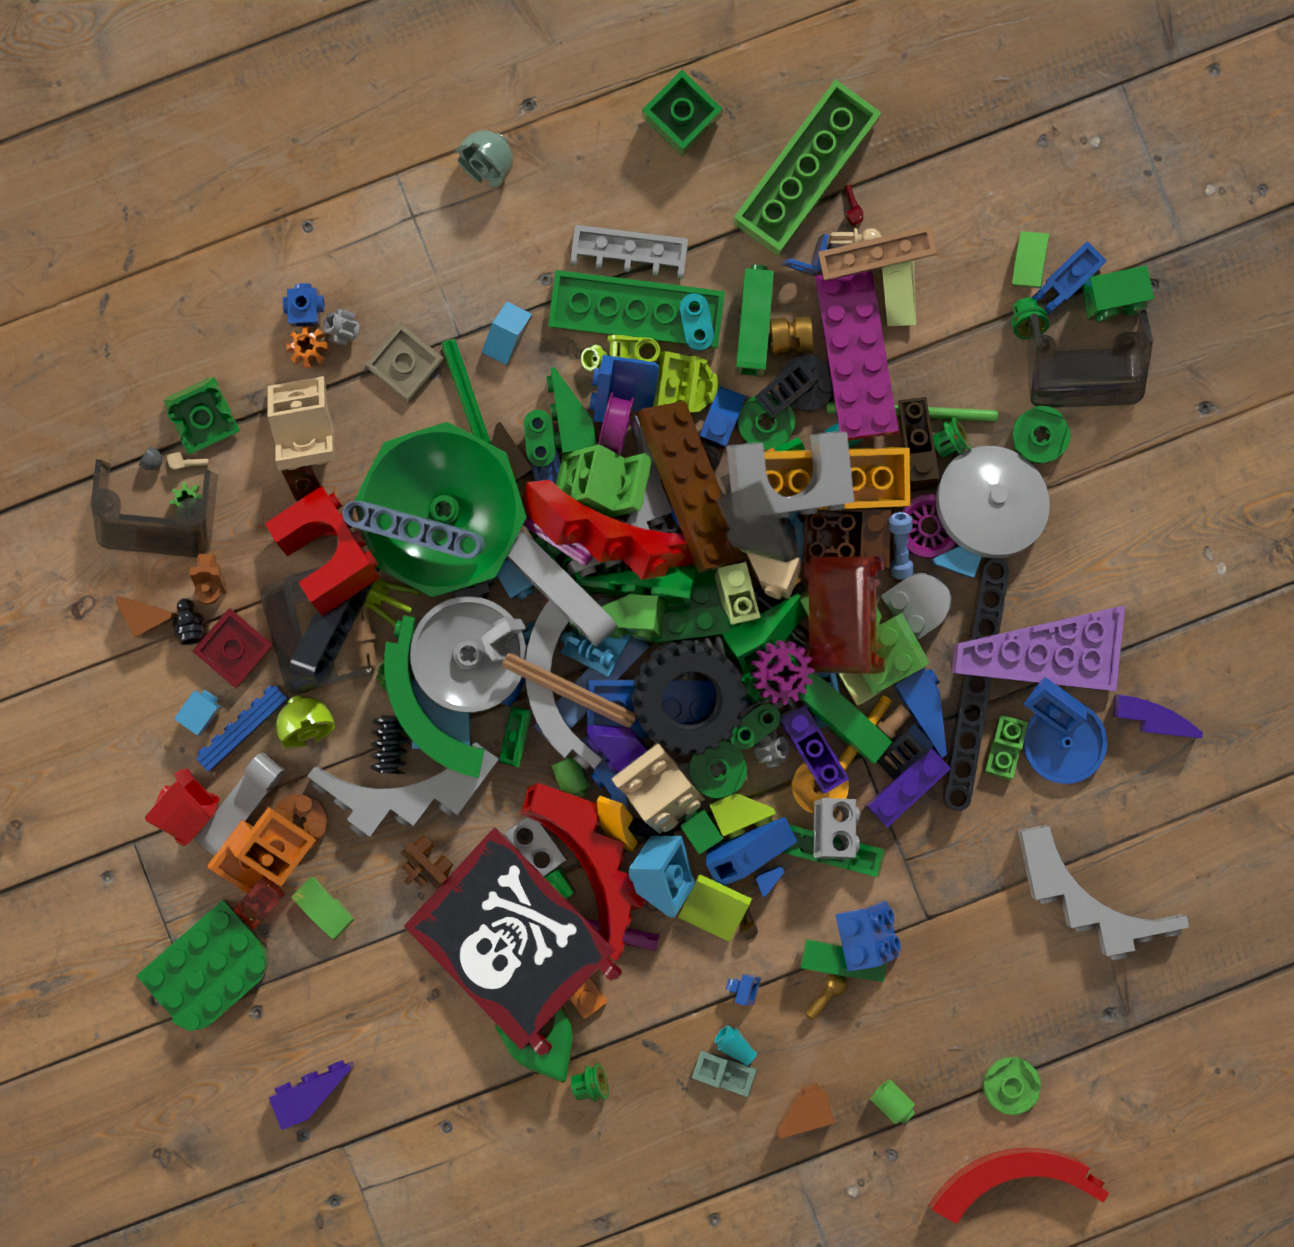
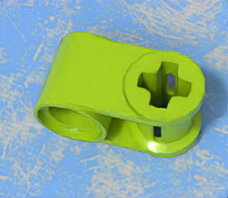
[607,335,661,363]

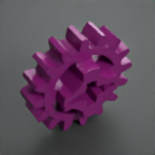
[750,640,814,705]

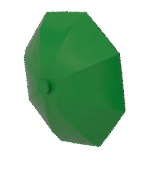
[354,422,527,597]

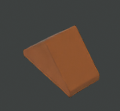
[116,596,177,638]

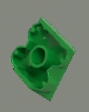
[163,376,240,455]

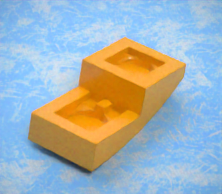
[597,796,638,852]

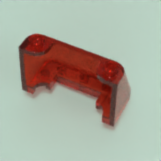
[804,556,885,674]

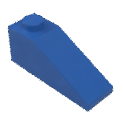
[893,667,947,758]

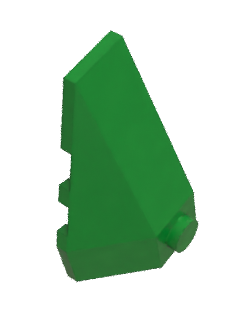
[576,565,695,608]

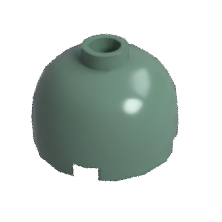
[455,130,513,187]

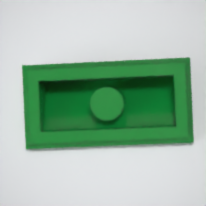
[499,707,532,768]

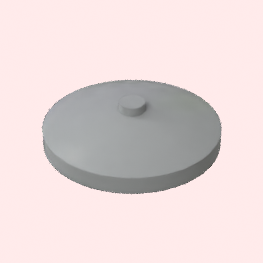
[936,446,1050,558]
[410,597,526,713]

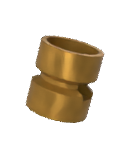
[770,316,813,356]

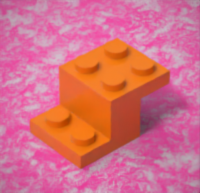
[207,807,316,898]

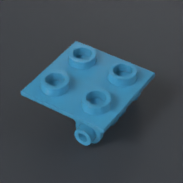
[560,629,632,677]

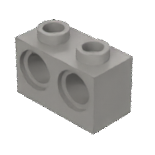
[814,798,860,860]
[505,817,567,876]

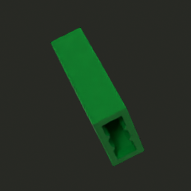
[735,265,774,377]

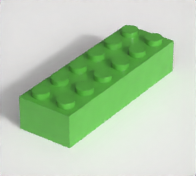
[733,79,882,257]

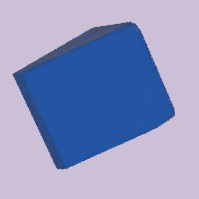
[755,866,784,898]

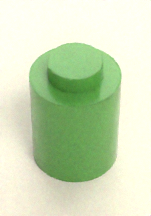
[551,756,590,797]
[870,1079,915,1124]

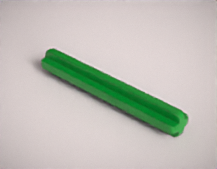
[441,339,491,444]

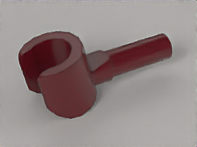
[844,185,863,227]

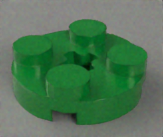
[738,393,795,451]
[1012,406,1071,464]
[689,741,747,798]

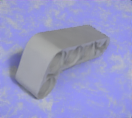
[195,752,286,856]

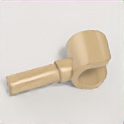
[167,452,208,471]

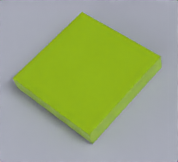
[678,874,752,942]

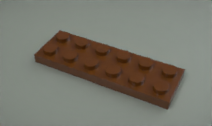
[636,401,748,573]

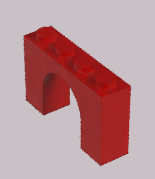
[265,486,380,616]

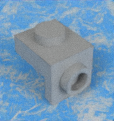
[480,617,526,662]

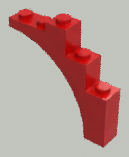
[521,480,695,579]
[521,783,647,962]

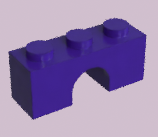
[865,748,951,828]

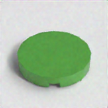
[983,1057,1041,1115]

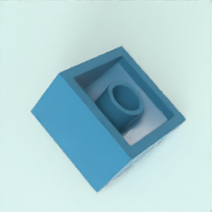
[629,836,695,917]

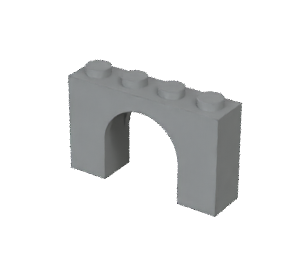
[726,431,854,522]

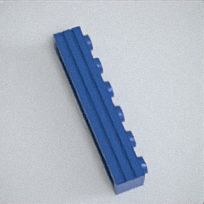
[196,685,289,772]

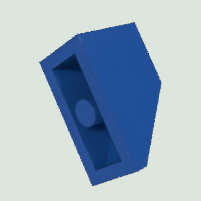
[699,386,746,449]

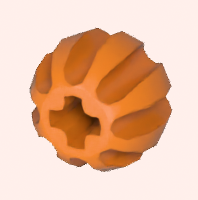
[286,326,329,368]

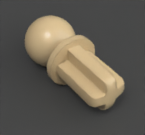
[829,228,882,248]

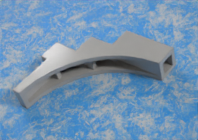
[307,742,499,837]

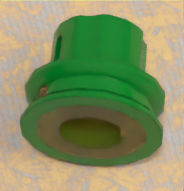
[1011,297,1049,340]
[933,417,972,458]
[571,1063,609,1102]

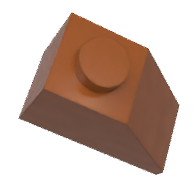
[776,1083,835,1139]

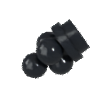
[172,598,204,645]

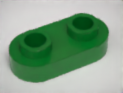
[523,409,556,467]
[729,703,780,749]

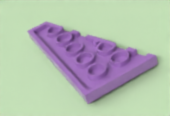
[951,606,1125,691]

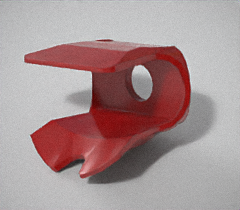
[145,768,220,846]

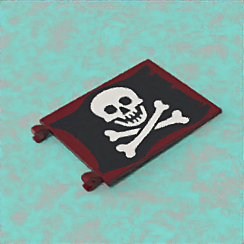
[404,827,622,1056]

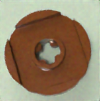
[274,794,328,849]

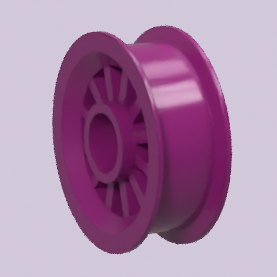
[598,392,634,456]
[900,494,956,559]

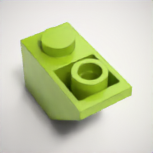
[709,792,776,839]

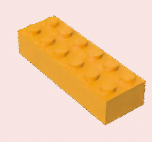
[764,447,910,511]

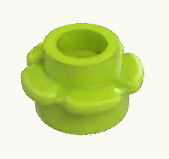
[581,345,607,372]

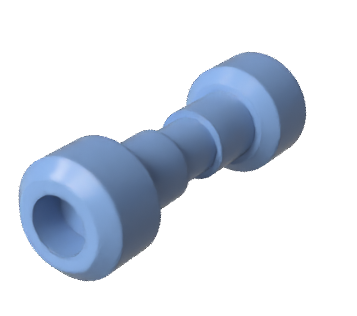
[889,512,913,580]

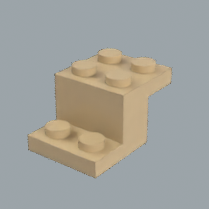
[268,376,335,471]
[612,744,705,834]

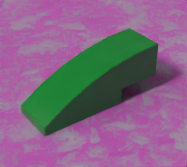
[800,938,887,982]

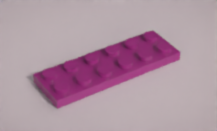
[815,271,899,441]

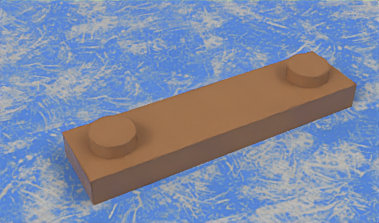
[818,225,938,282]

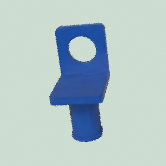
[783,234,829,275]

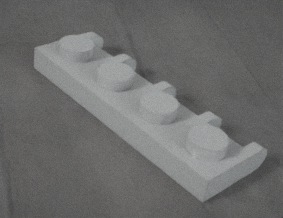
[570,225,688,279]

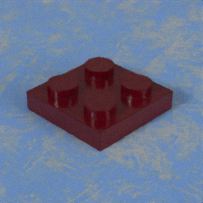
[192,608,274,689]

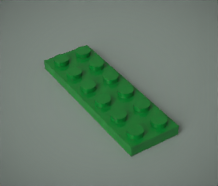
[548,270,725,349]

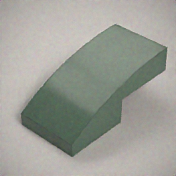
[692,1051,758,1097]

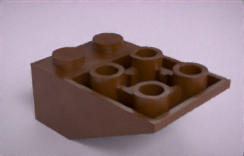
[803,509,895,570]

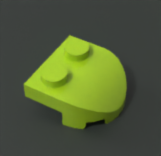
[653,351,718,413]

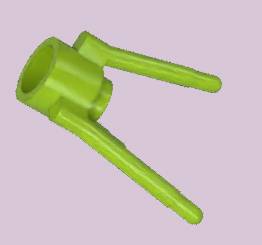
[365,578,420,628]

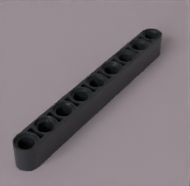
[943,558,1009,811]

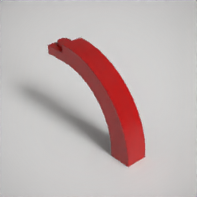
[929,1147,1109,1224]

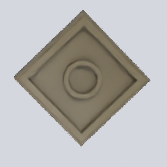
[364,322,445,403]

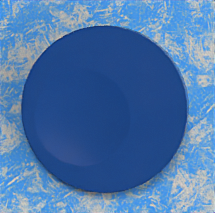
[1023,706,1107,784]

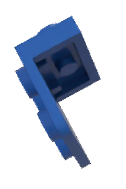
[589,355,659,423]
[835,901,901,971]

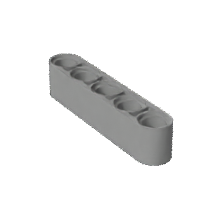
[506,530,618,647]

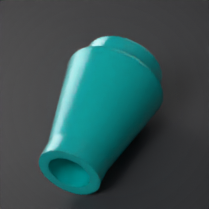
[714,1025,757,1066]

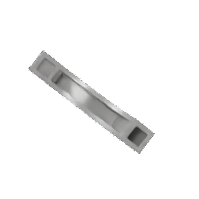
[525,601,602,769]

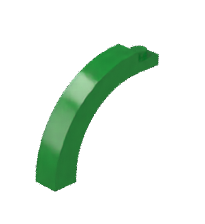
[384,615,485,779]

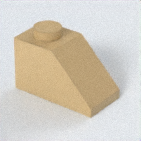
[743,540,801,599]

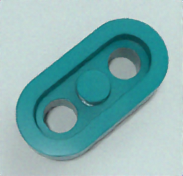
[680,293,714,351]

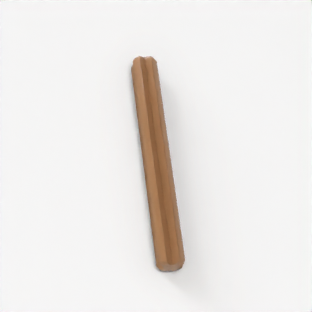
[502,653,636,727]

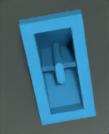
[482,302,532,365]
[930,546,981,579]

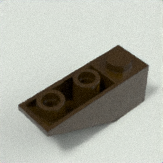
[898,397,939,492]

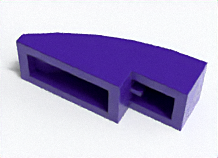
[1112,694,1203,738]

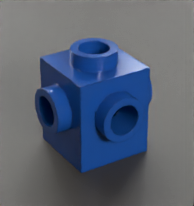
[282,283,325,327]

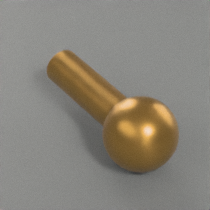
[805,974,848,1021]

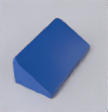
[1024,677,1087,736]

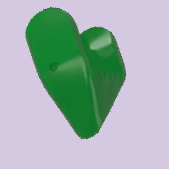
[495,1006,573,1083]

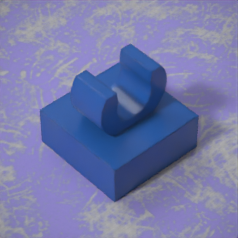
[726,974,761,1006]

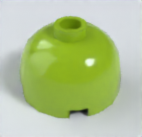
[276,696,335,749]

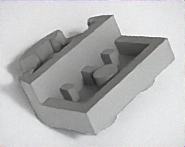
[881,572,952,640]

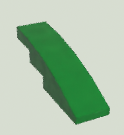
[792,672,892,765]
[769,820,886,877]

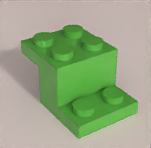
[556,444,652,518]

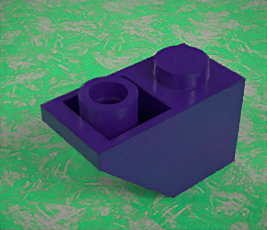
[586,725,649,774]

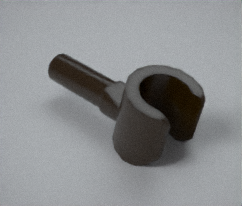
[739,907,758,940]

